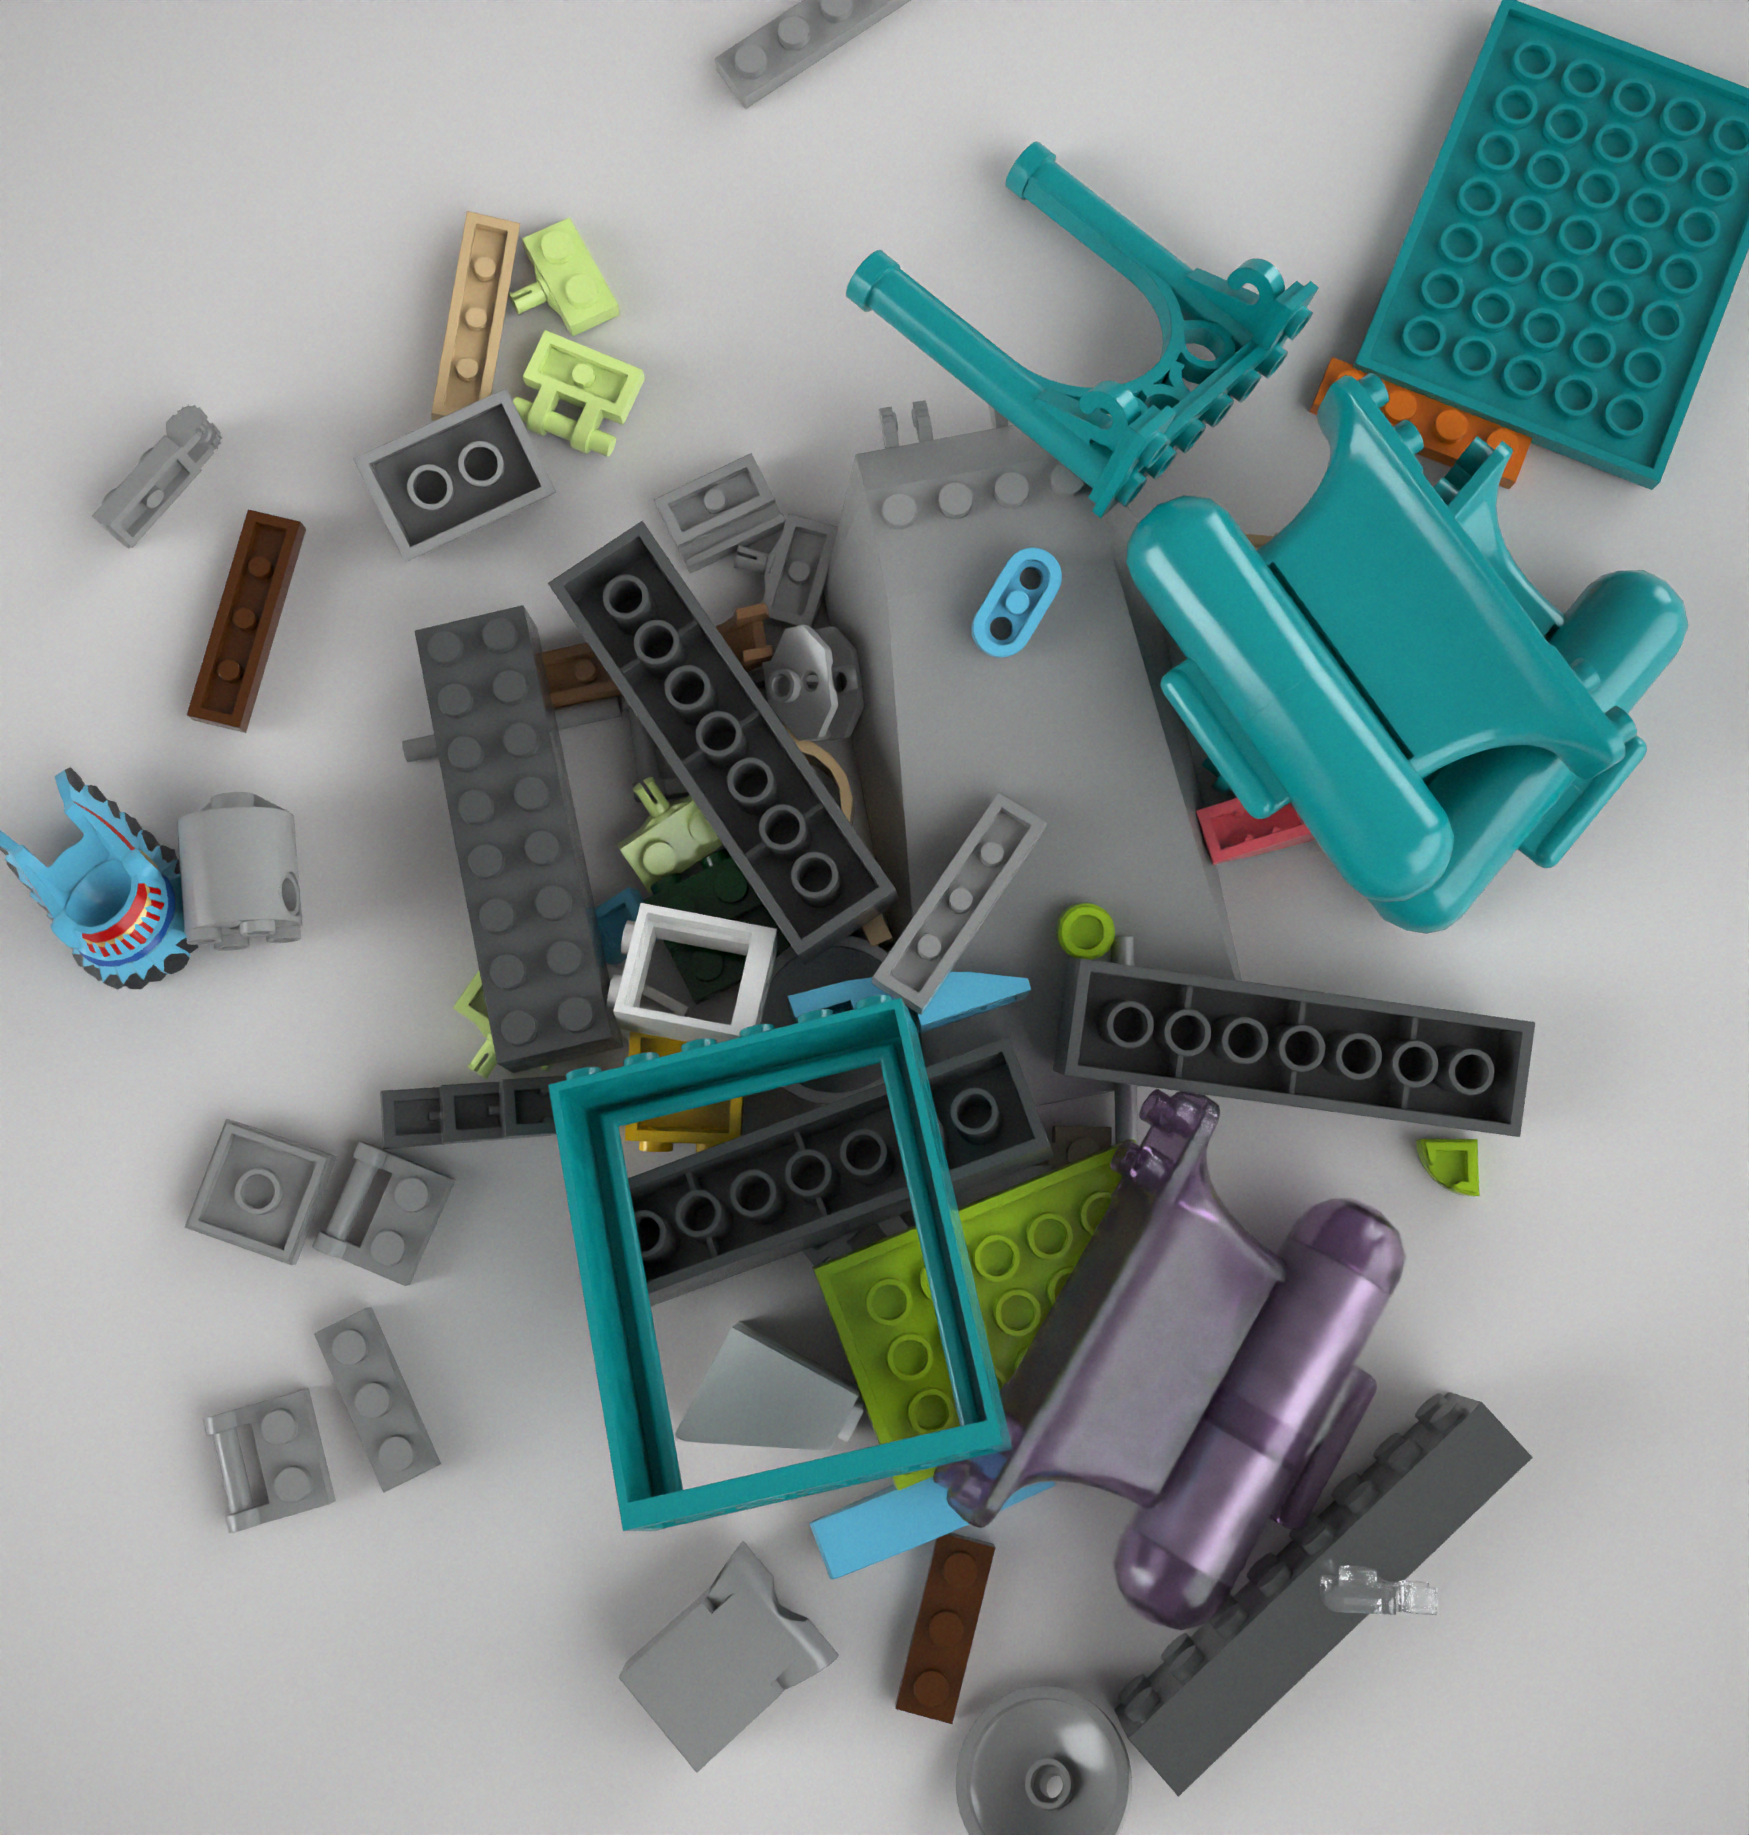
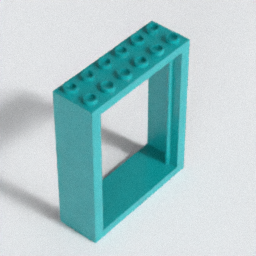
[548,995,1012,1531]

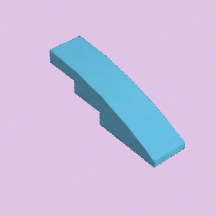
[788,972,1031,1034]
[809,1433,1055,1580]

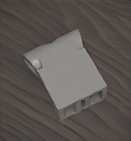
[619,1541,839,1773]

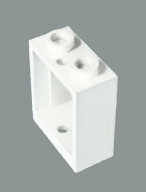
[607,903,778,1043]

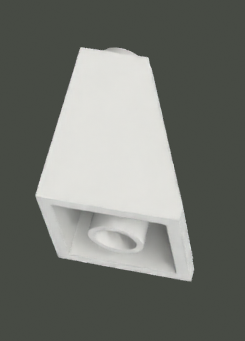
[674,1321,864,1451]

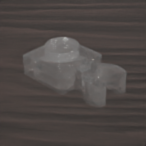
[1320,1566,1437,1615]

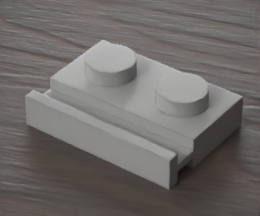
[654,453,786,574]

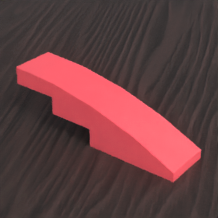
[1196,798,1315,865]

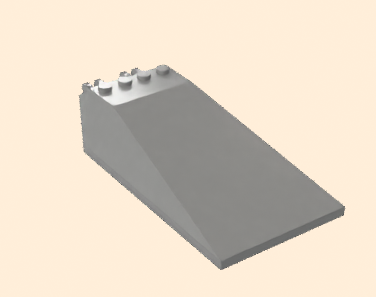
[823,400,1242,1106]

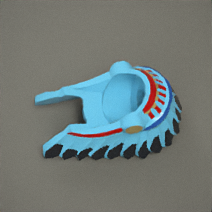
[0,767,198,990]

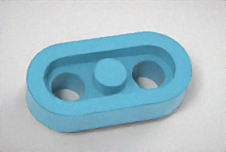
[971,548,1062,658]

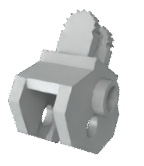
[747,625,865,741]

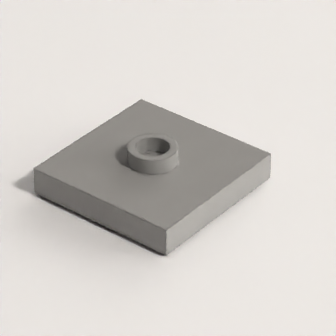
[184,1119,337,1265]

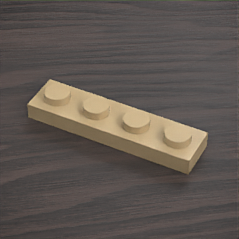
[431,211,520,421]

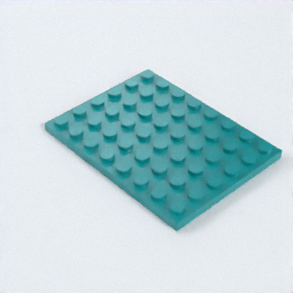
[1352,0,1749,490]

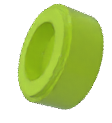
[1056,902,1115,960]

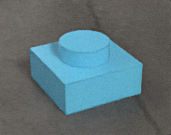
[595,887,658,965]

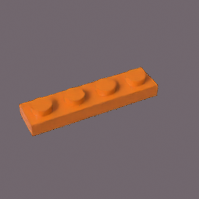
[1309,357,1532,489]

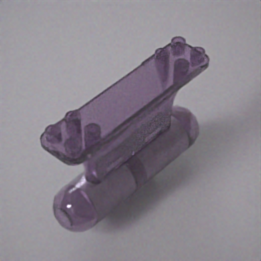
[933,1089,1406,1630]

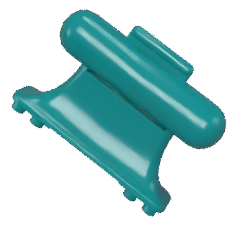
[1126,373,1637,902]
[1201,436,1689,934]

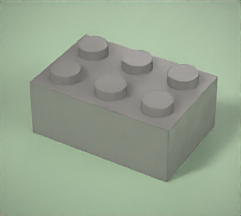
[353,388,556,562]

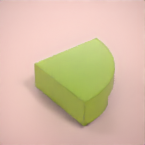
[1416,1139,1480,1197]

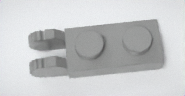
[92,405,222,549]

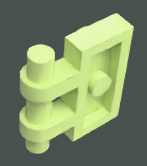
[513,330,645,457]

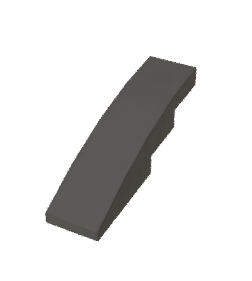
[380,1075,566,1149]

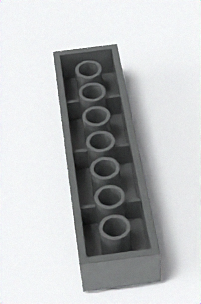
[548,521,899,965]
[414,605,623,1073]
[1053,957,1535,1137]
[628,1037,1054,1306]
[1114,1392,1533,1797]

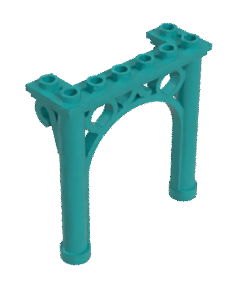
[846,141,1319,519]

